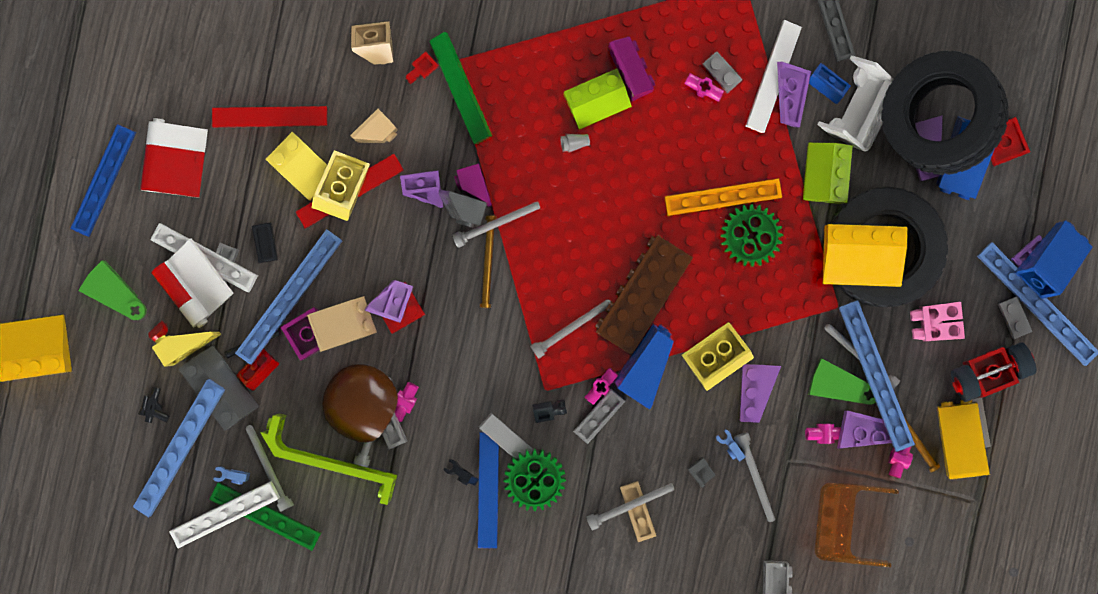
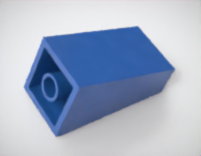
[936,116,995,200]
[1015,220,1093,299]
[614,324,674,410]

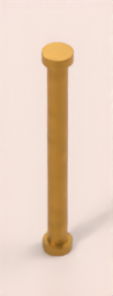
[480,216,497,308]
[903,415,941,472]

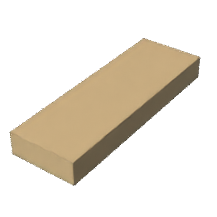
[620,481,656,542]

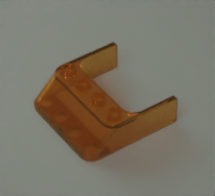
[814,483,899,567]

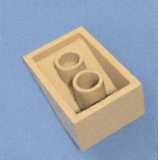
[307,296,377,352]

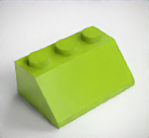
[564,69,632,130]
[803,143,853,204]

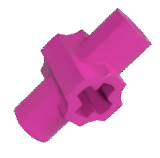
[685,73,724,102]
[585,368,618,405]
[395,382,419,422]
[805,424,841,444]
[888,447,913,479]

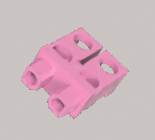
[910,302,965,341]

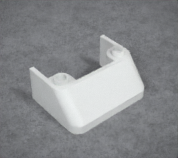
[817,55,893,151]

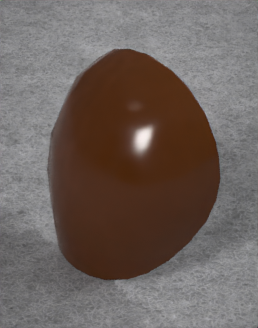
[322,364,398,443]

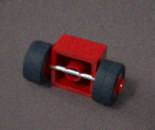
[951,342,1037,402]

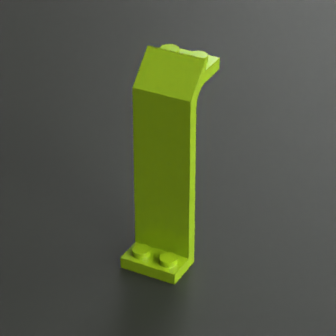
[260,413,397,505]

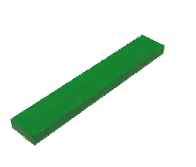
[429,32,492,144]
[209,482,321,551]

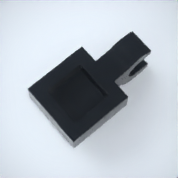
[532,399,567,423]
[443,459,479,486]

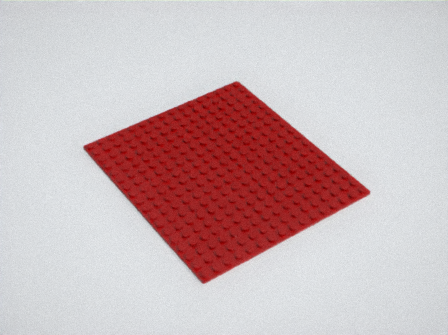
[459,0,838,391]

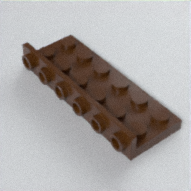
[595,235,693,355]

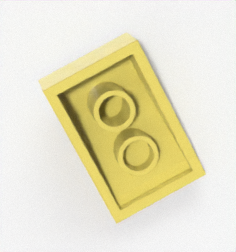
[266,132,327,201]
[312,150,370,221]
[152,332,221,367]

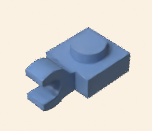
[716,429,745,461]
[213,466,250,484]

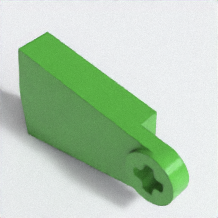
[78,260,147,320]
[808,358,876,404]

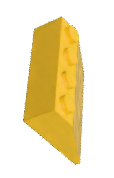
[823,224,907,287]
[0,315,72,382]

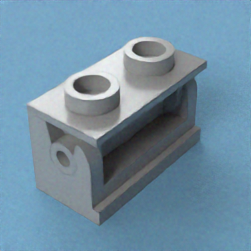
[763,561,792,594]

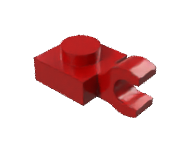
[405,52,439,84]

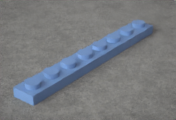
[235,229,342,365]
[977,242,1098,366]
[839,300,915,452]
[133,379,226,518]

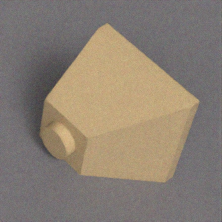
[351,22,393,65]
[350,109,398,143]

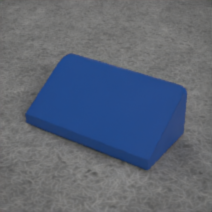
[809,63,851,104]

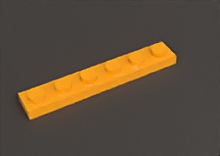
[665,179,782,216]

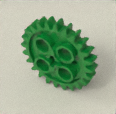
[720,204,783,267]
[503,448,566,511]

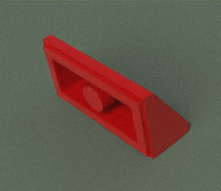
[236,349,279,391]

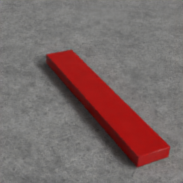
[212,106,328,128]
[296,154,404,229]

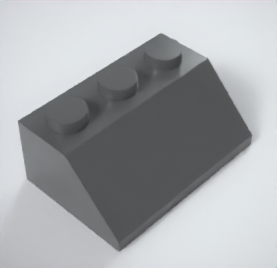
[438,190,487,227]

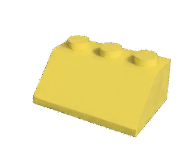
[682,322,754,391]

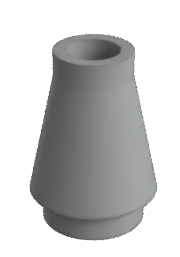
[561,134,590,153]

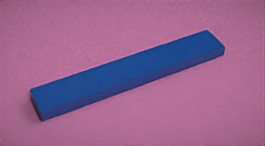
[70,124,136,237]
[478,432,499,548]

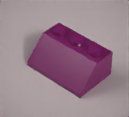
[608,37,655,101]
[454,164,492,207]

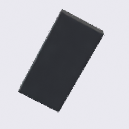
[252,222,278,264]

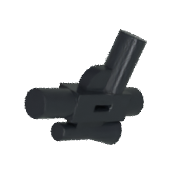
[138,387,170,423]

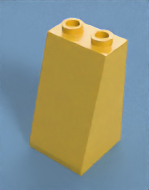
[937,400,990,479]

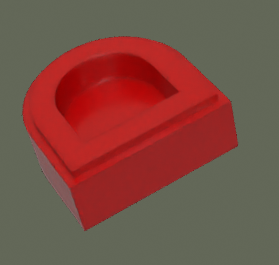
[148,321,168,342]

